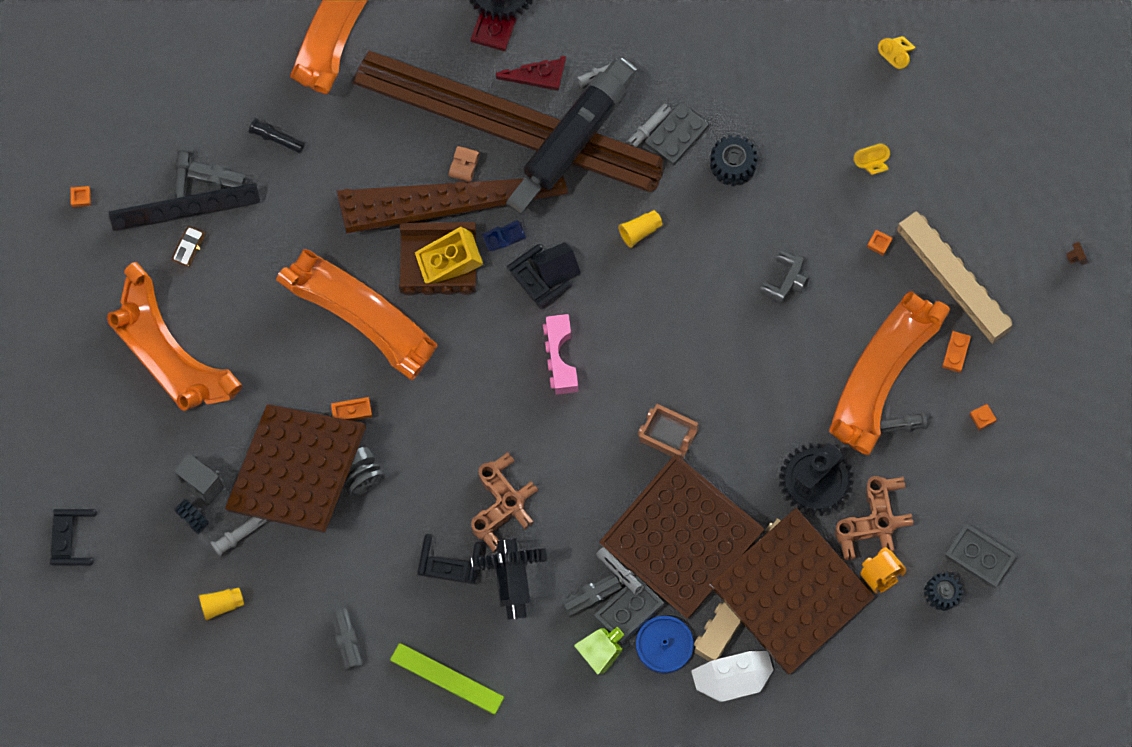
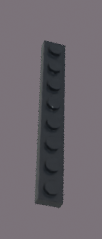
[109,183,260,231]

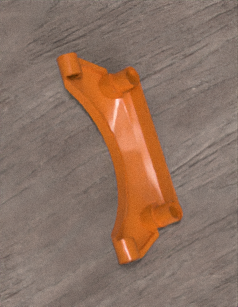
[107,262,243,411]

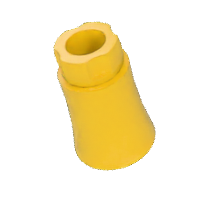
[618,210,663,248]
[198,587,244,621]

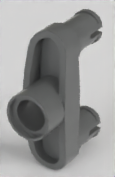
[760,250,809,304]

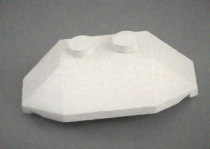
[691,651,773,702]

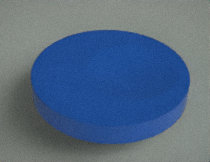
[636,616,694,674]

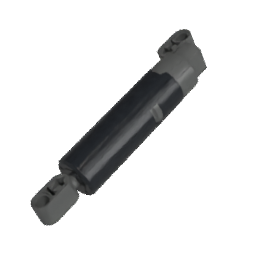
[506,57,638,215]

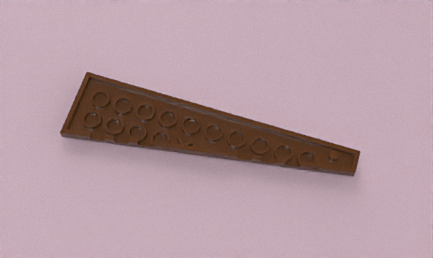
[337,176,568,233]

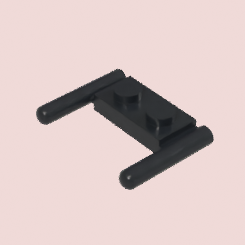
[506,244,572,309]
[50,509,97,566]
[417,534,482,584]

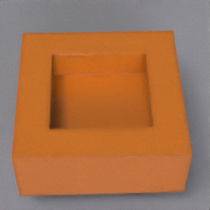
[70,186,91,207]
[867,230,893,256]
[969,404,997,431]

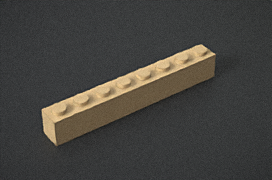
[897,211,1012,344]
[694,518,781,662]

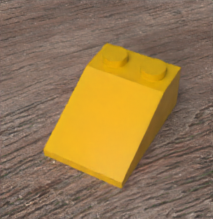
[415,227,483,283]

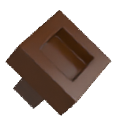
[1066,242,1089,266]

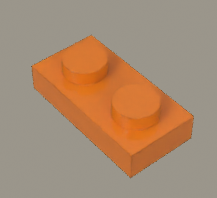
[942,331,971,373]
[331,397,372,421]

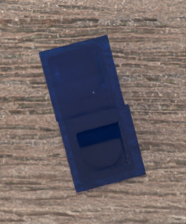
[482,220,526,251]

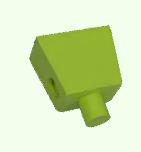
[574,627,624,674]

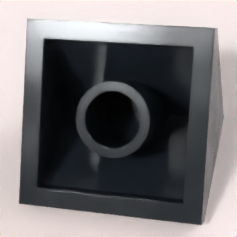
[531,242,581,289]

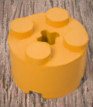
[860,547,906,594]

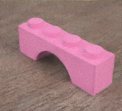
[543,314,578,395]

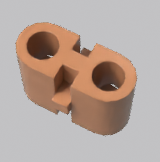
[449,146,480,182]

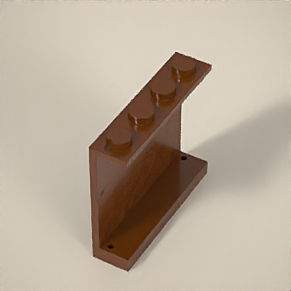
[399,222,476,295]

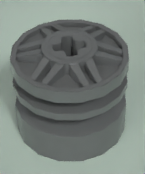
[344,447,385,497]

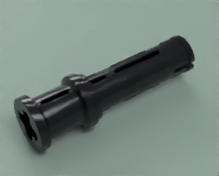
[249,118,305,154]

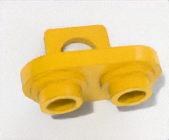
[878,36,915,69]
[853,143,890,175]

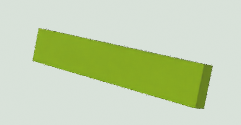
[390,643,504,715]

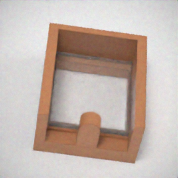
[638,404,699,460]

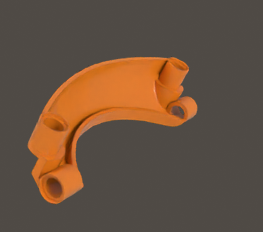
[290,0,368,94]
[276,249,438,380]
[829,291,950,455]

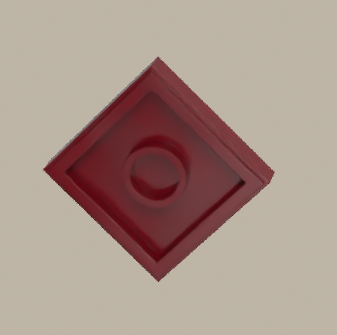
[470,12,517,52]

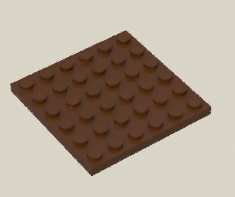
[225,404,366,533]
[599,454,765,619]
[709,508,875,675]

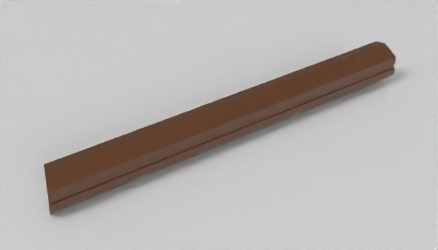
[352,50,663,192]

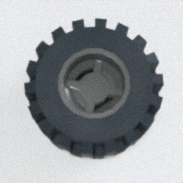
[710,135,758,186]

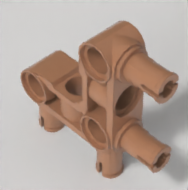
[471,452,538,553]
[835,476,913,560]

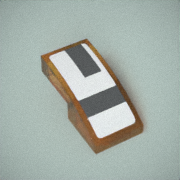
[171,226,206,267]

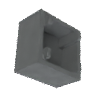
[174,454,224,505]

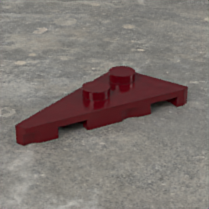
[496,56,566,91]

